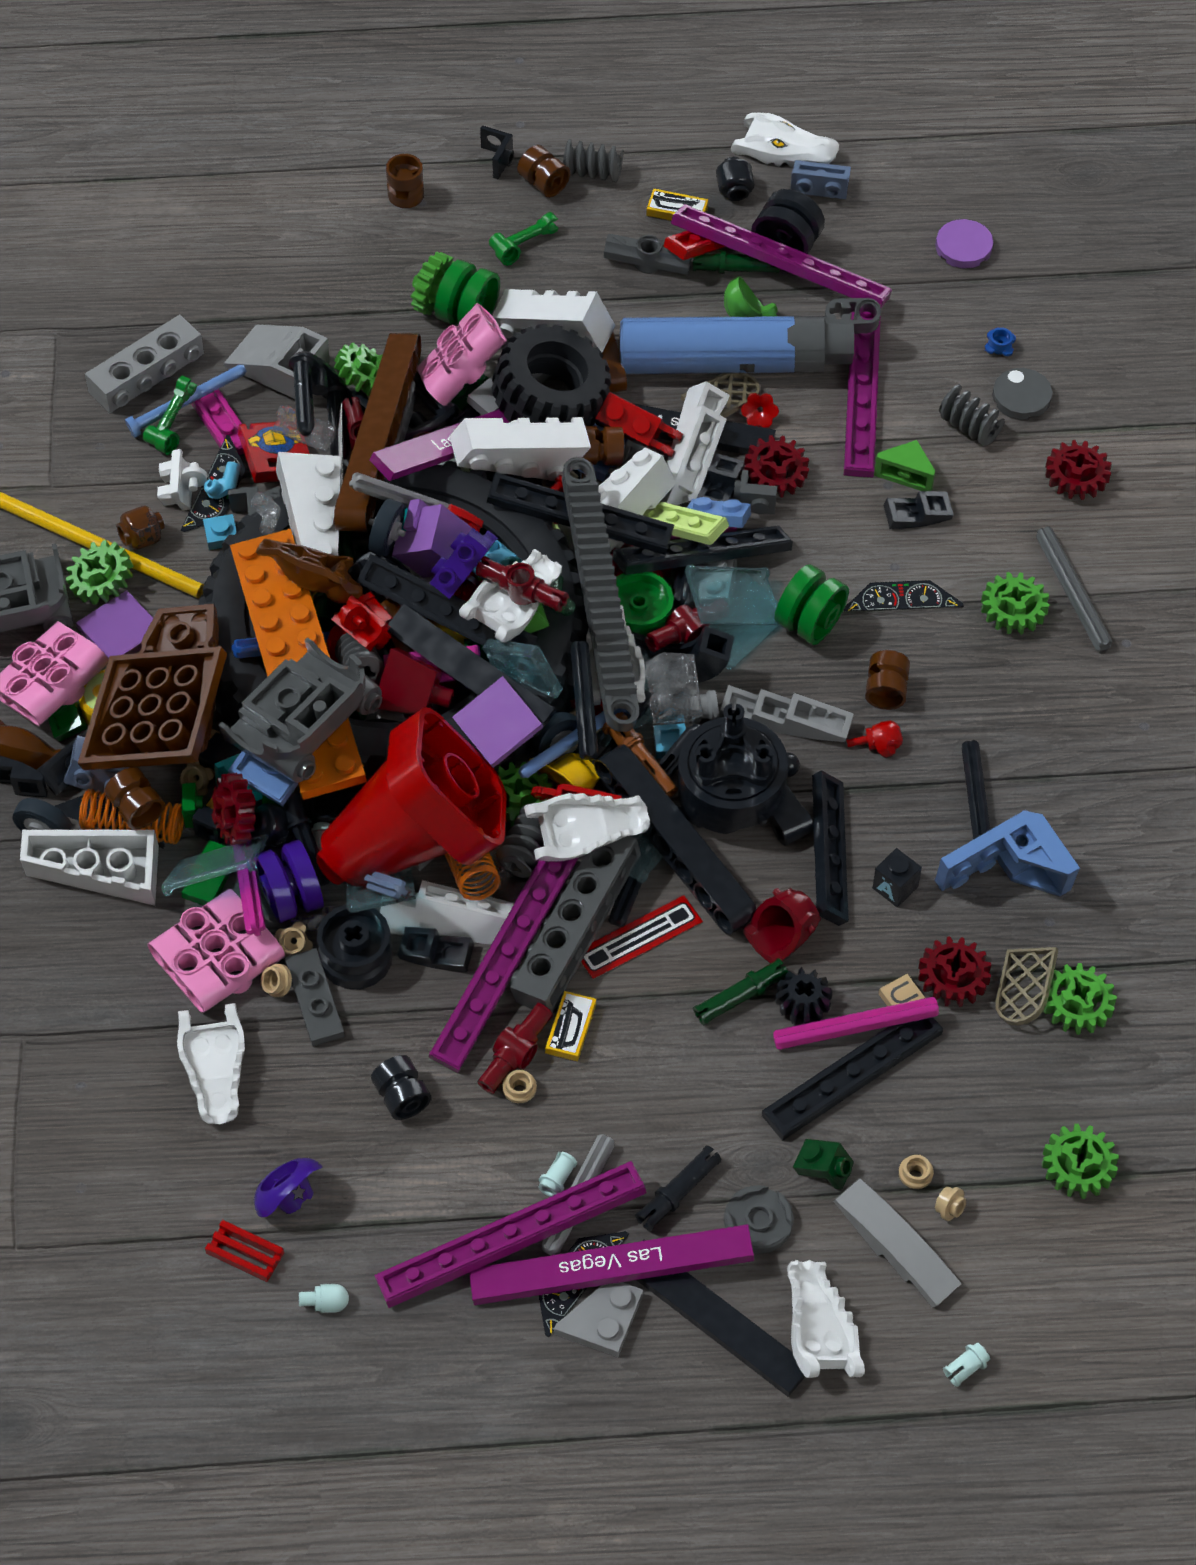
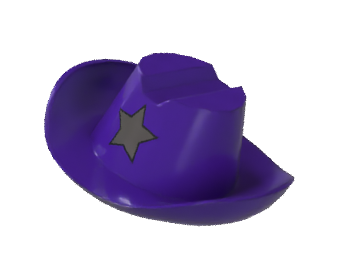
[254,1158,323,1217]

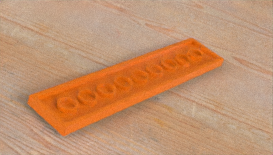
[230,528,367,800]

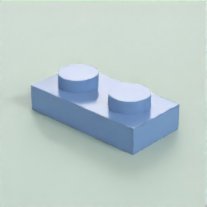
[687,497,751,528]

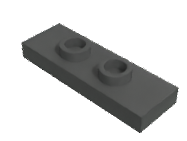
[284,948,345,1047]

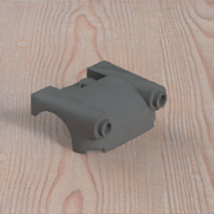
[0,543,73,633]
[219,637,382,783]

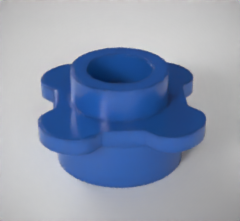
[985,328,1016,356]

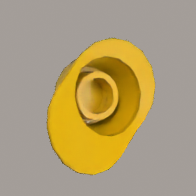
[529,753,600,790]

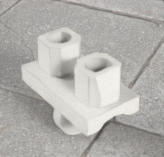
[157,449,207,511]

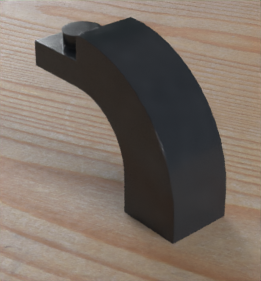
[631,626,735,685]

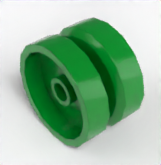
[434,259,500,325]
[774,564,849,645]
[616,572,674,636]

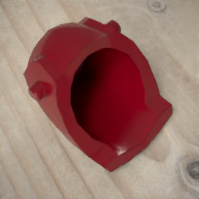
[743,888,821,963]

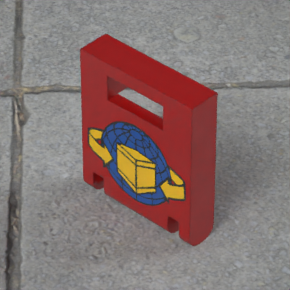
[238,420,310,483]

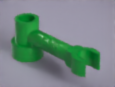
[489,212,559,266]
[143,375,197,455]

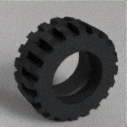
[491,324,611,426]

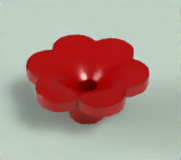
[741,393,779,428]

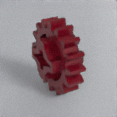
[744,435,809,498]
[1045,440,1112,500]
[212,773,256,845]
[918,936,991,1007]

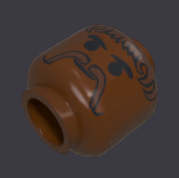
[116,505,165,550]

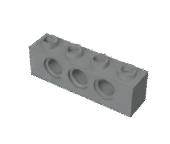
[85,314,204,413]

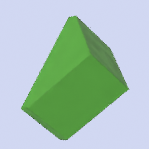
[874,440,935,491]

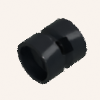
[371,1055,432,1120]

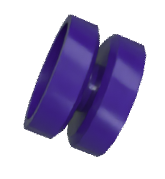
[254,839,324,923]

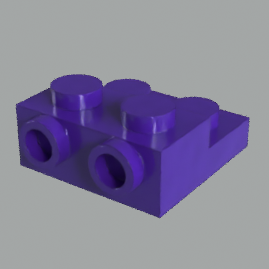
[429,528,498,599]

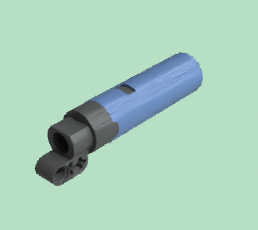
[620,298,881,374]

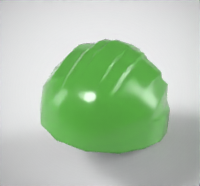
[724,276,778,317]

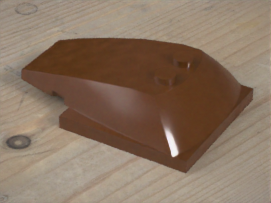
[78,604,227,770]

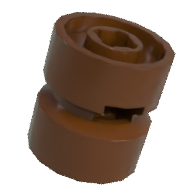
[517,145,571,198]
[386,154,424,208]
[582,426,624,466]
[865,650,910,710]
[104,767,165,829]

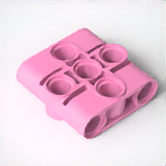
[417,303,507,406]
[0,621,109,726]
[147,889,285,1013]

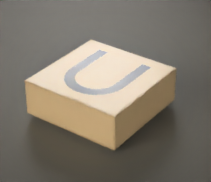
[879,974,925,1006]

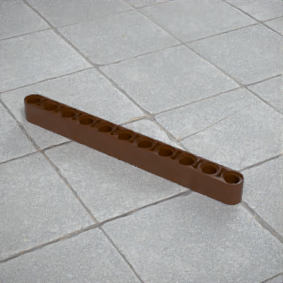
[334,333,422,532]

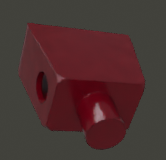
[378,648,455,714]

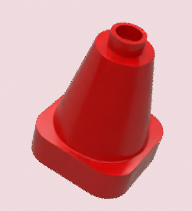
[316,707,507,887]

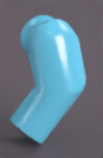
[204,462,241,499]

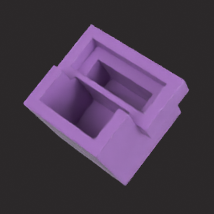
[392,499,472,578]

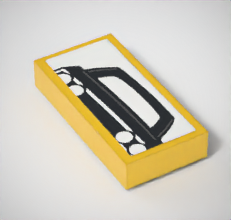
[646,189,708,221]
[545,991,597,1062]

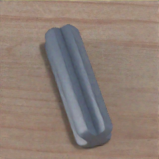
[364,872,408,899]

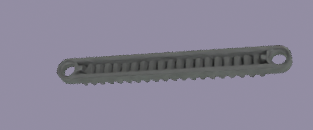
[562,457,639,732]

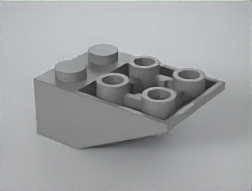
[224,325,330,399]

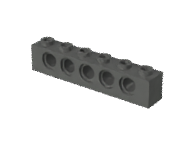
[510,836,641,1013]

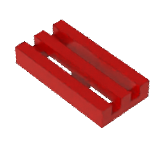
[205,1219,284,1282]

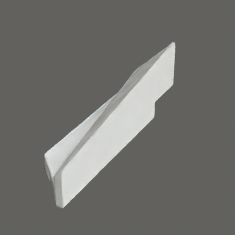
[661,381,730,505]
[380,880,542,945]

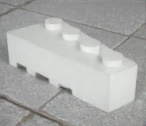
[492,289,615,352]
[450,417,591,482]
[557,448,676,552]
[276,452,341,556]
[20,830,159,906]

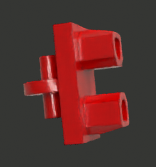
[331,595,391,652]

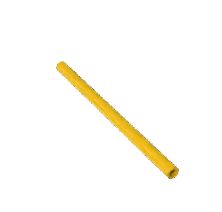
[0,492,204,599]

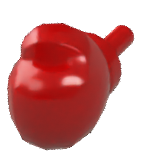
[846,720,903,757]

